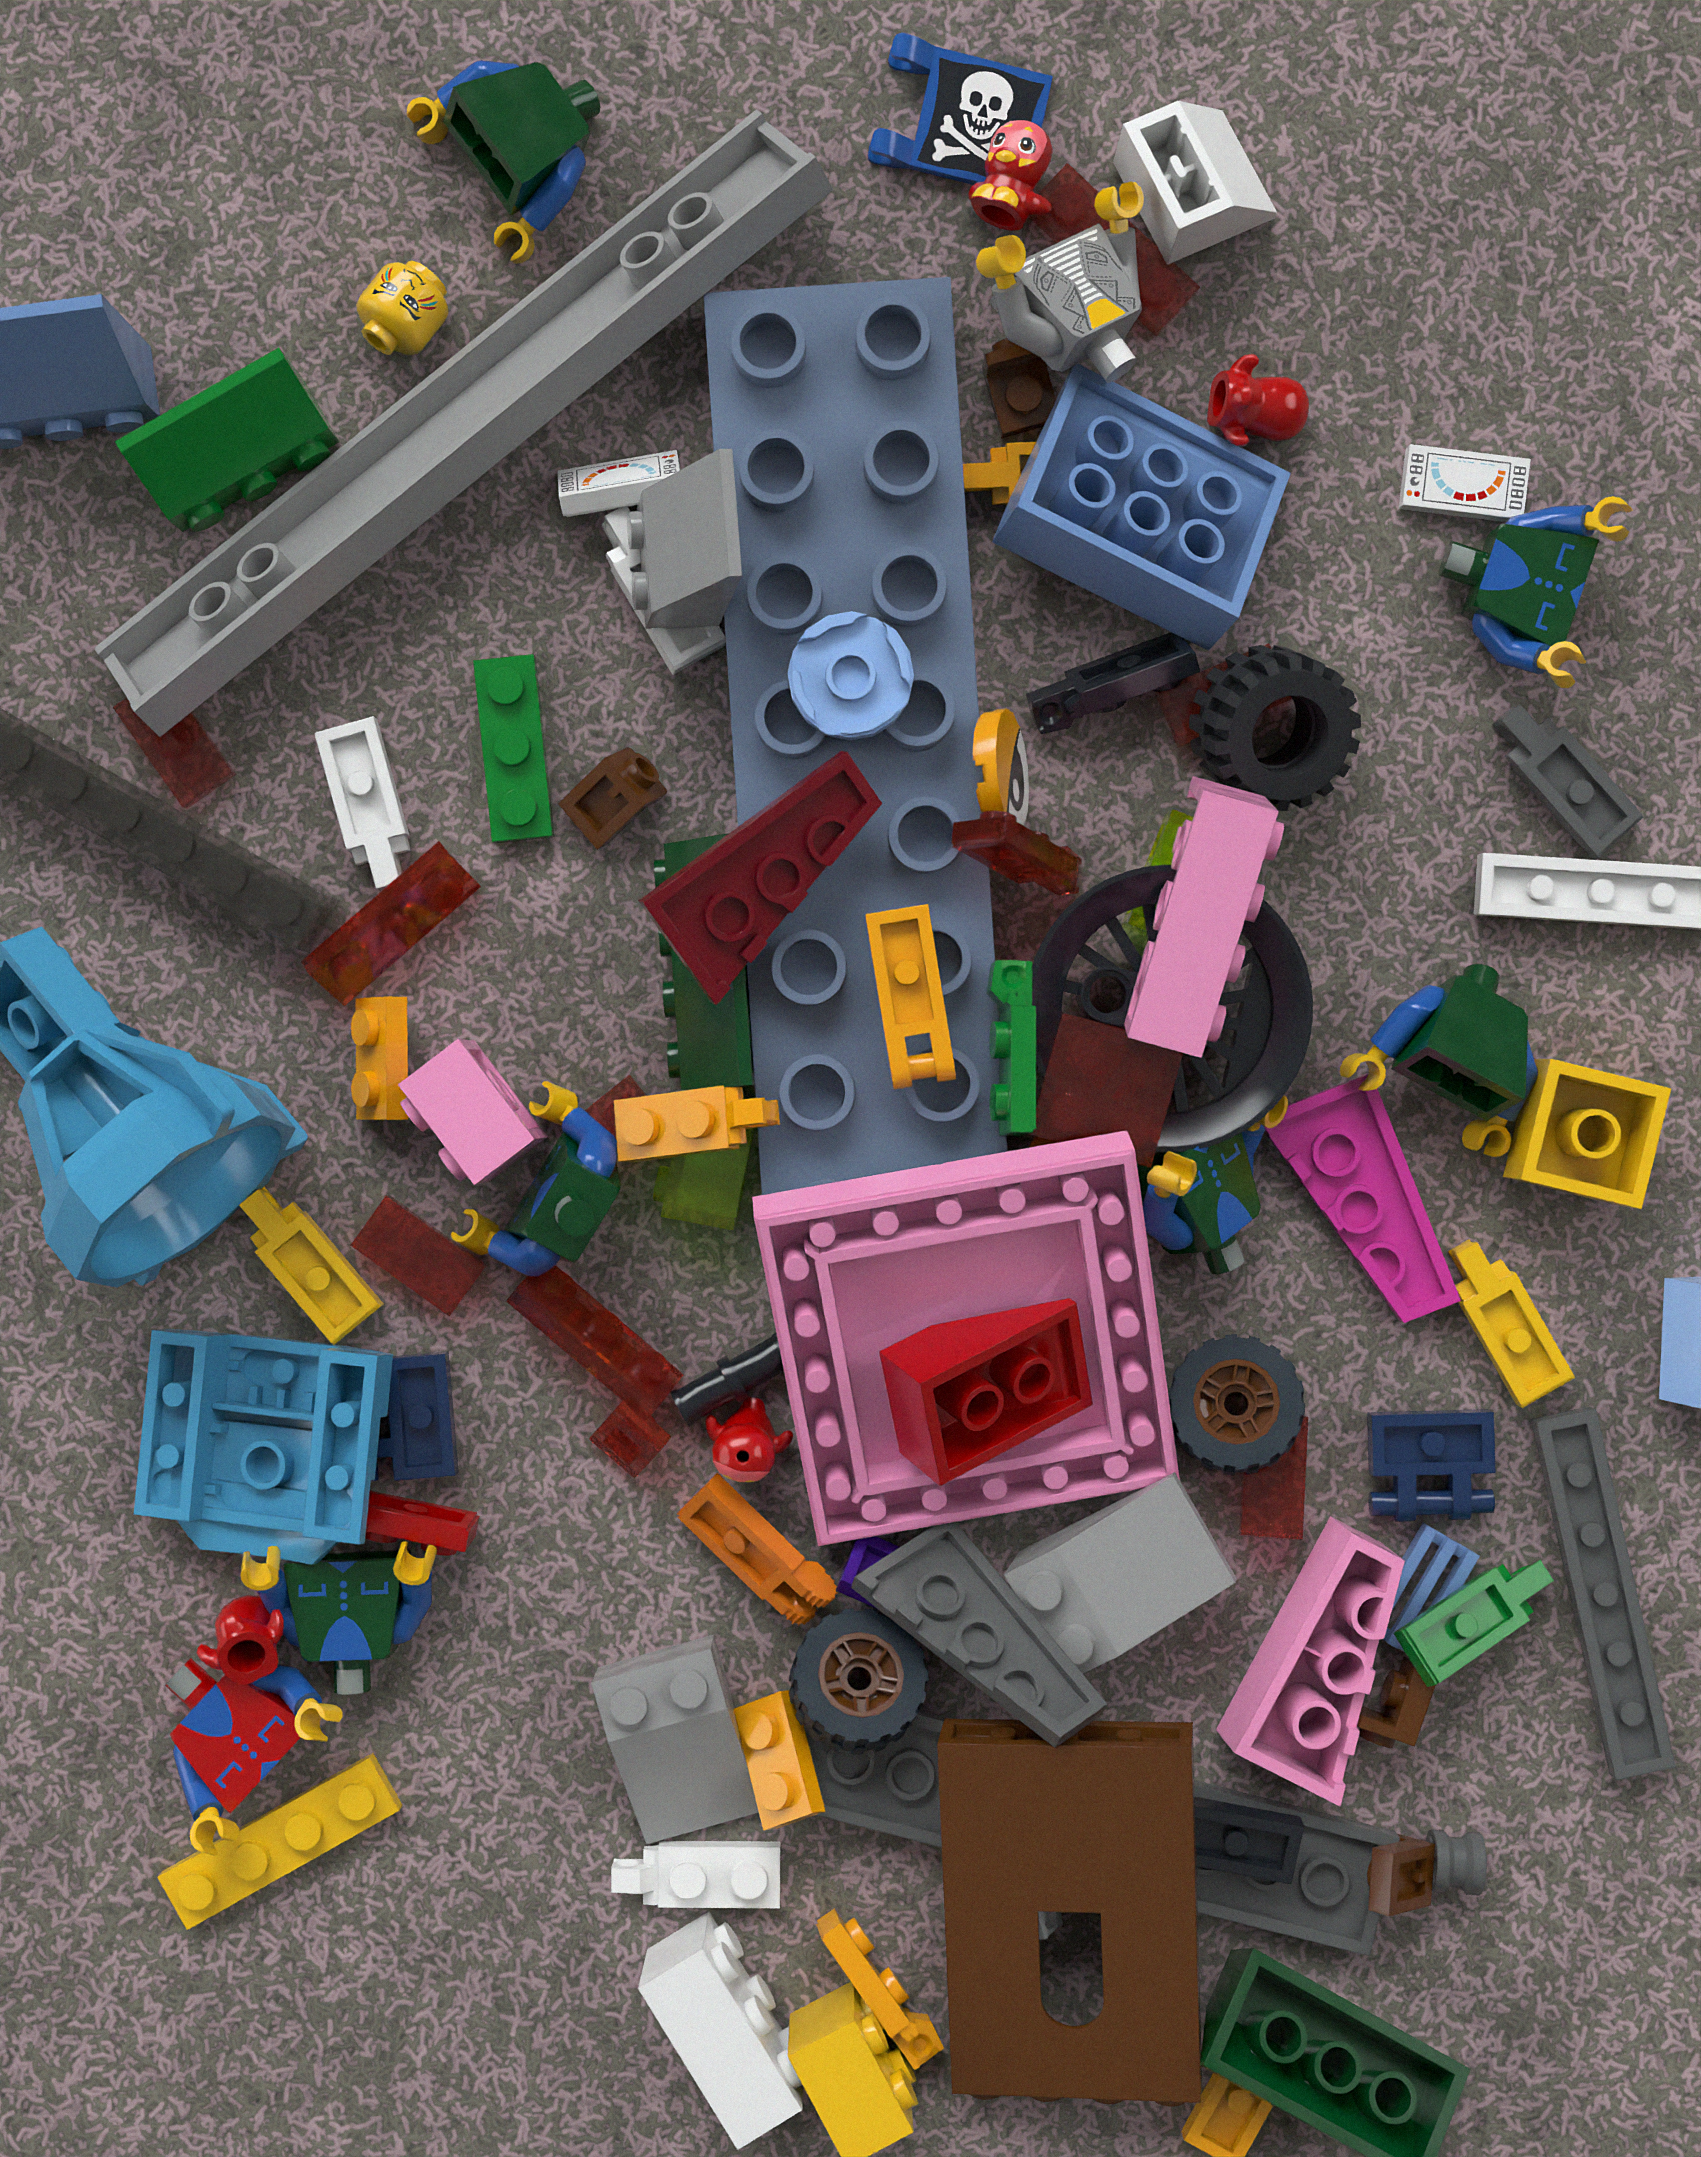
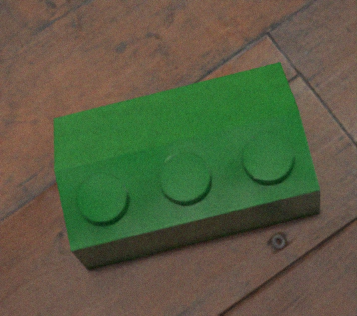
[115,347,339,532]

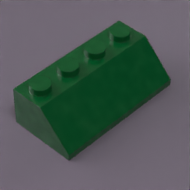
[654,834,755,1090]
[1200,1948,1471,2157]

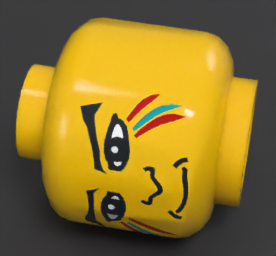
[356,261,449,355]

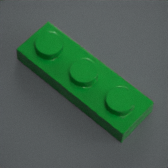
[473,654,555,844]

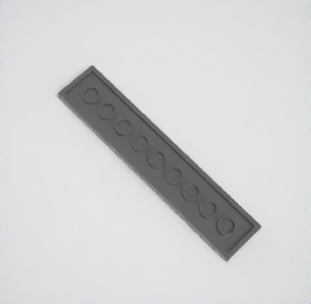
[803,1710,1400,1956]

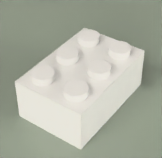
[638,1911,803,2150]

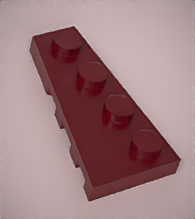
[638,751,882,1005]

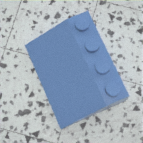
[0,294,160,449]
[992,364,1291,651]

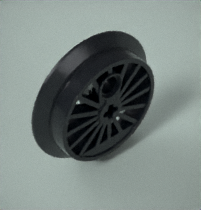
[1032,865,1313,1152]

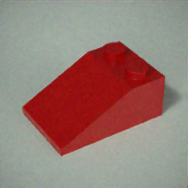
[879,1298,1093,1486]

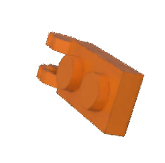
[677,1473,838,1626]

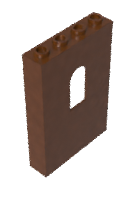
[937,1718,1202,2107]

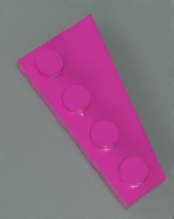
[1264,1073,1461,1323]

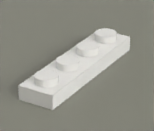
[1474,853,1701,930]

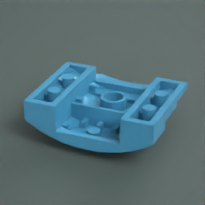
[134,1329,393,1565]

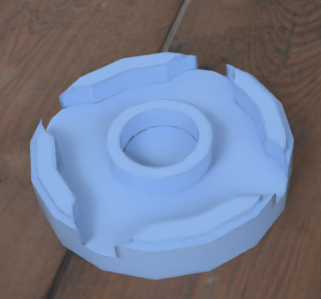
[787,611,914,741]

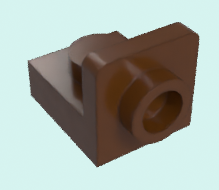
[982,338,1056,439]
[558,747,667,850]
[1357,1657,1436,1748]
[1367,1834,1435,1916]

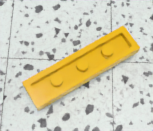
[157,1753,403,1930]

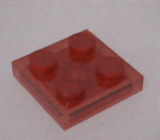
[1029,1012,1183,1168]

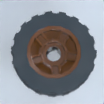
[1169,1334,1305,1476]
[789,1608,929,1755]

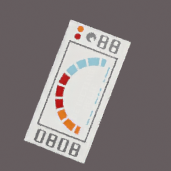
[1398,444,1531,522]
[558,450,680,517]

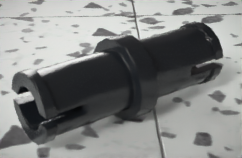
[670,1333,784,1426]

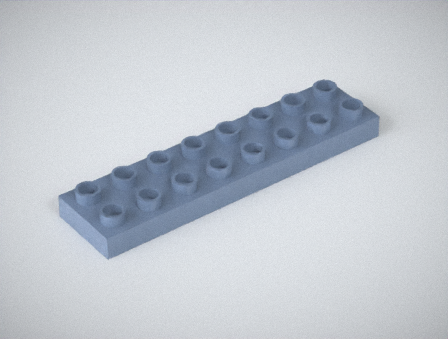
[703,277,1008,1195]

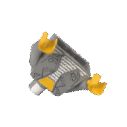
[976,182,1144,383]

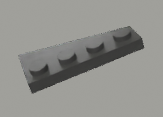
[851,1522,1107,1748]

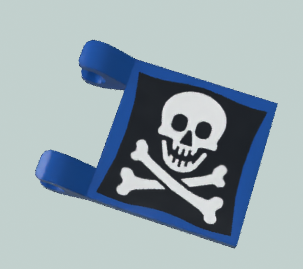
[867,33,1053,185]

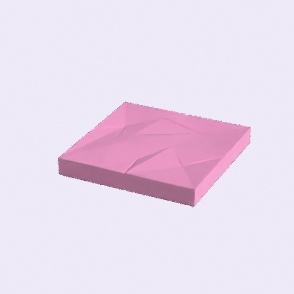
[752,1130,1180,1546]

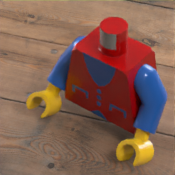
[165,1658,343,1856]

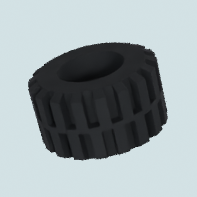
[1189,645,1361,811]

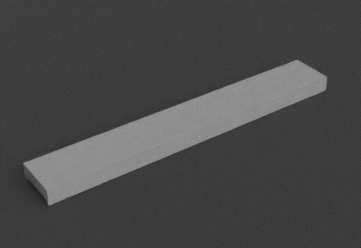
[94,109,833,737]

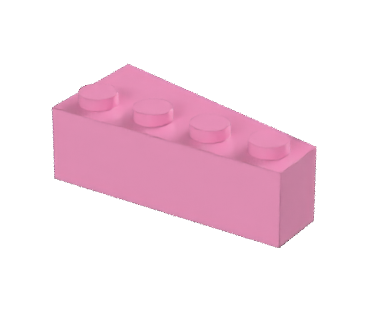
[1124,776,1284,1058]
[1216,1516,1405,1806]

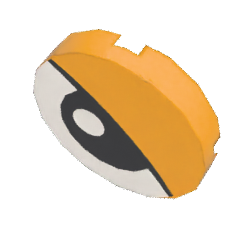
[973,708,1029,833]

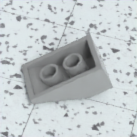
[627,449,742,629]
[1004,1472,1237,1674]
[591,1635,759,1844]

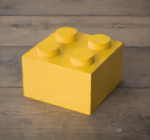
[1503,1058,1671,1209]
[788,1982,918,2157]

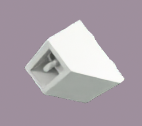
[1113,101,1277,265]

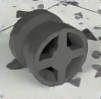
[1426,1829,1487,1896]

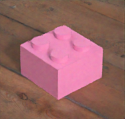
[398,1039,548,1185]

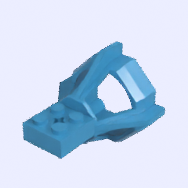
[0,926,308,1288]

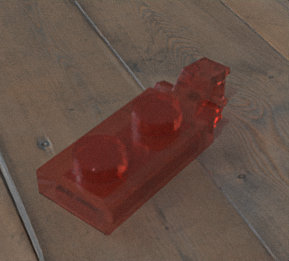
[951,811,1082,896]

